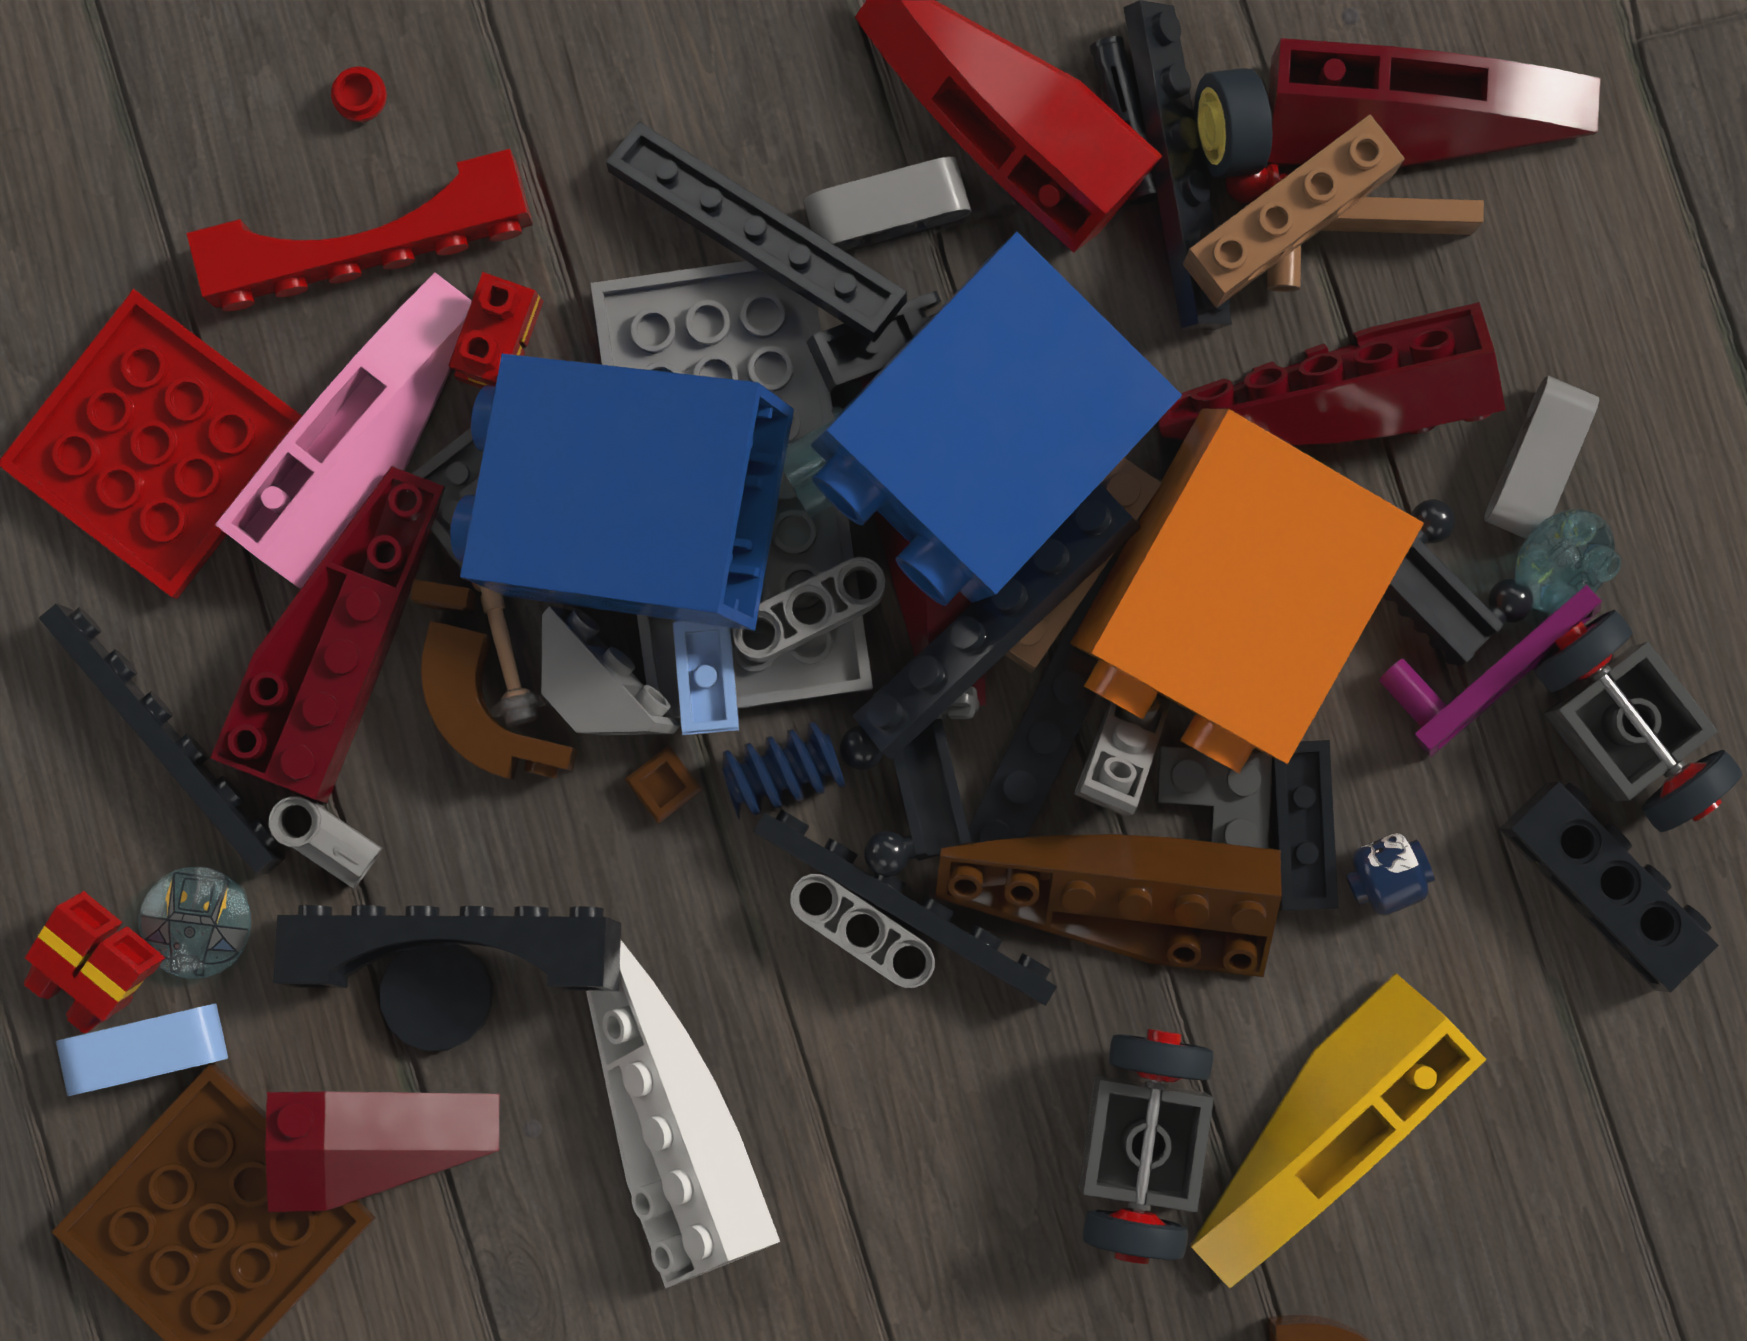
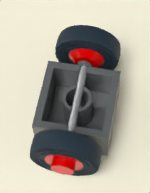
[1534,610,1742,832]
[1078,1029,1214,1264]

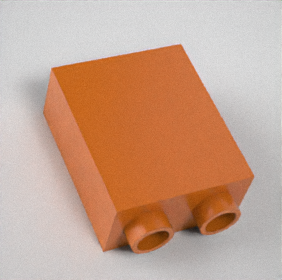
[1070,409,1424,774]

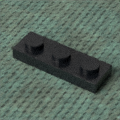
[1272,740,1339,911]

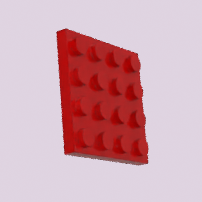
[0,289,302,599]

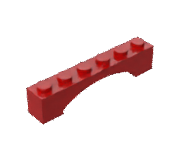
[186,149,533,311]

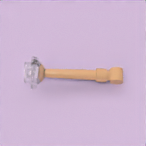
[472,582,547,726]

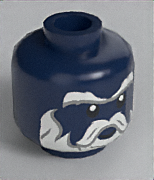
[1346,833,1435,916]

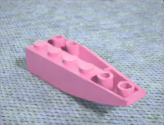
[215,272,472,589]

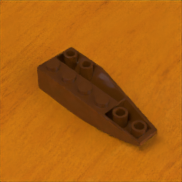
[935,834,1282,977]

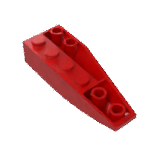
[854,0,1162,253]

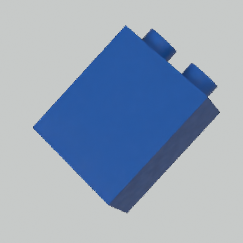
[810,232,1182,606]
[450,353,794,631]

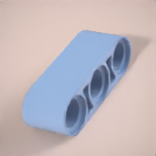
[56,1003,228,1096]

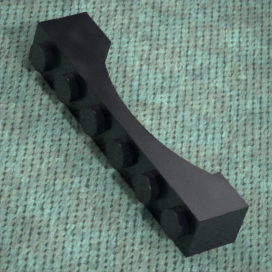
[273,905,622,991]

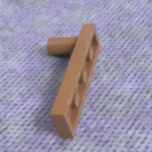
[1261,194,1484,292]

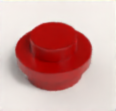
[331,66,387,122]

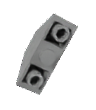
[541,606,680,735]
[1074,696,1171,817]

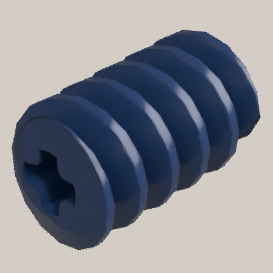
[722,722,846,819]

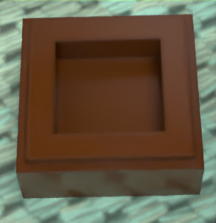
[410,579,477,615]
[624,745,703,824]

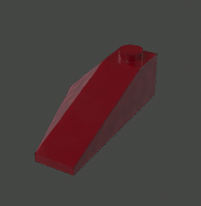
[265,1091,500,1212]

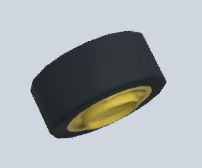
[1194,68,1273,179]

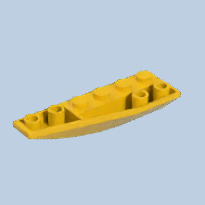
[1190,973,1487,1289]

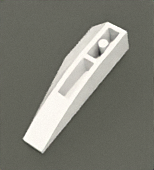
[586,941,780,1289]

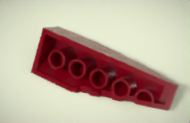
[1159,302,1506,445]

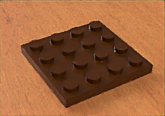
[52,1063,376,1341]

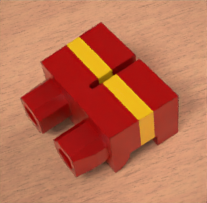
[448,272,544,389]
[24,891,166,1033]

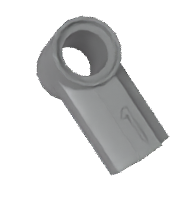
[269,796,383,889]

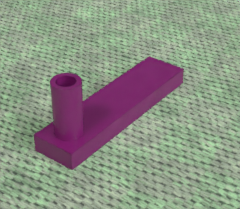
[1379,585,1602,757]

